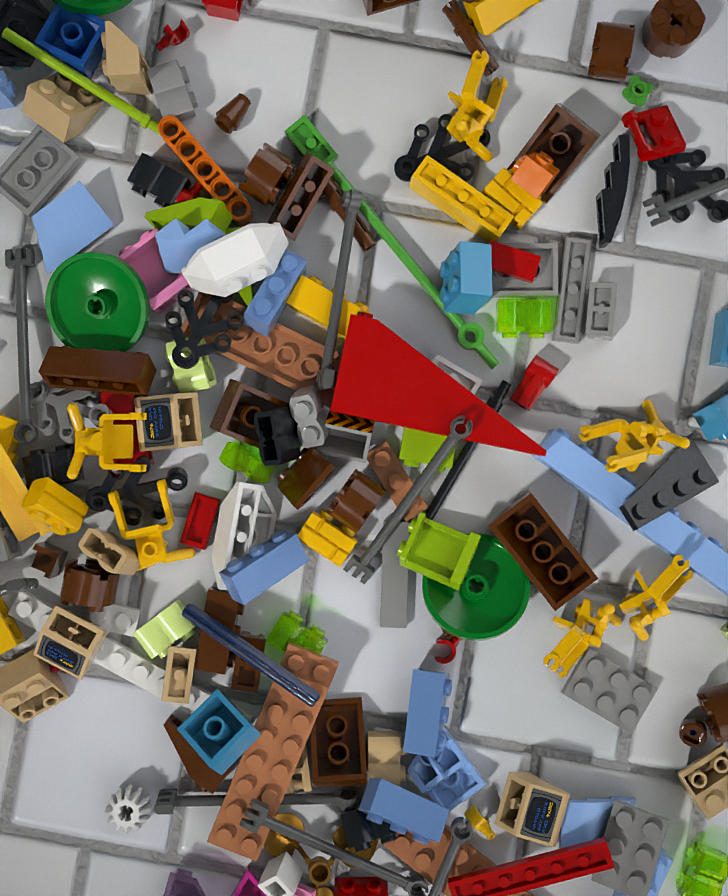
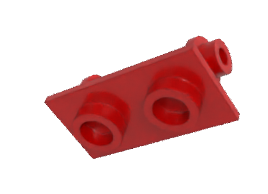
[334,877,388,896]

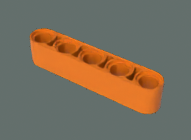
[158,116,253,227]

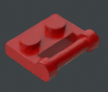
[621,105,686,162]

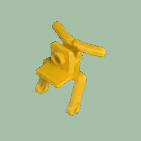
[446,50,508,162]
[578,399,690,473]
[67,403,147,479]
[108,479,196,571]
[619,555,693,641]
[543,598,622,678]

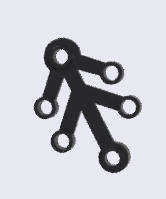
[394,114,490,182]
[647,149,728,223]
[165,289,243,369]
[85,456,188,526]

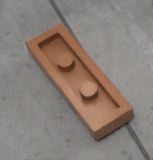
[367,441,428,522]

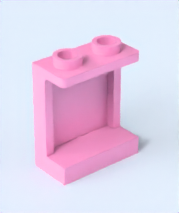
[119,228,192,314]

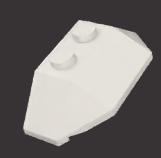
[181,222,289,297]
[211,481,277,590]

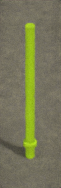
[2,27,161,136]

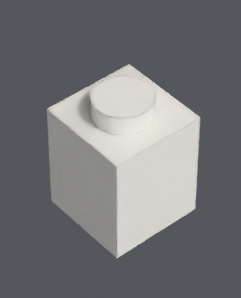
[257,851,304,896]

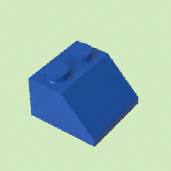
[34,4,105,79]

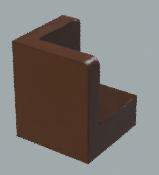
[31,542,69,579]

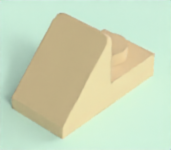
[161,646,196,704]

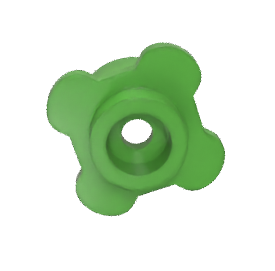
[622,75,653,107]

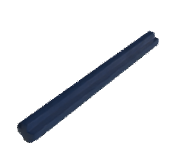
[182,603,320,707]

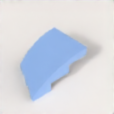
[32,181,114,274]
[155,218,227,274]
[407,726,487,812]
[559,796,636,849]

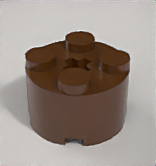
[642,0,706,59]
[587,21,635,82]
[238,142,295,206]
[326,469,386,533]
[60,559,120,612]
[696,682,728,743]

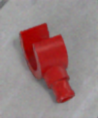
[156,19,190,51]
[174,182,202,204]
[434,636,463,664]

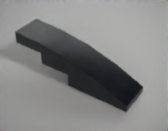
[596,134,630,248]

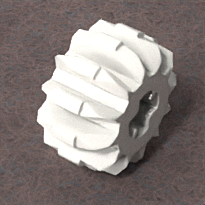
[105,784,152,834]

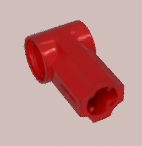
[510,355,559,411]

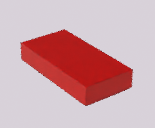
[489,240,541,283]
[180,492,221,550]

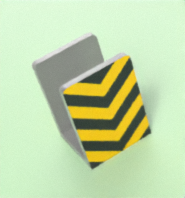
[320,408,375,463]

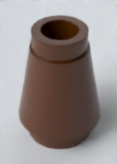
[214,93,251,134]

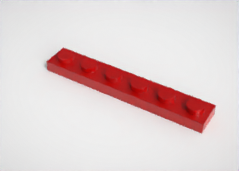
[448,837,615,896]

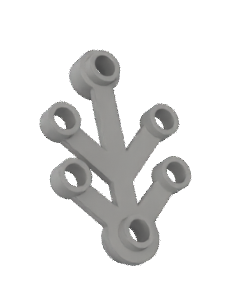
[30,382,113,443]

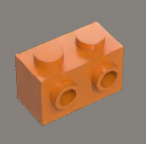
[510,151,561,199]

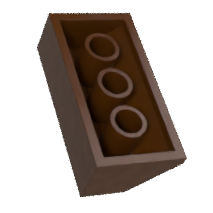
[488,490,599,611]

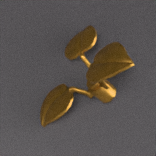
[264,813,379,896]

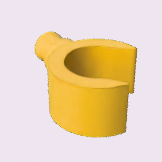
[464,804,495,840]

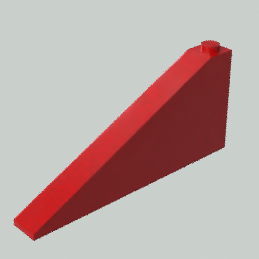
[330,311,547,456]

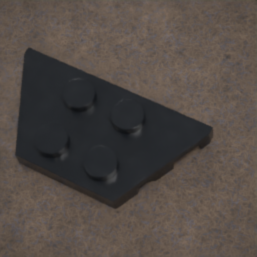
[0,0,50,67]

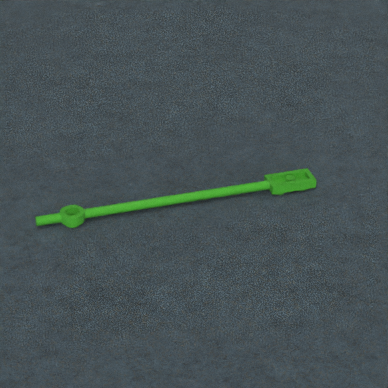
[284,114,499,370]

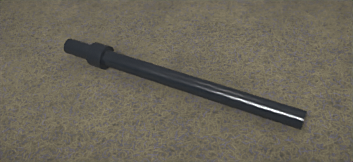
[425,380,511,520]

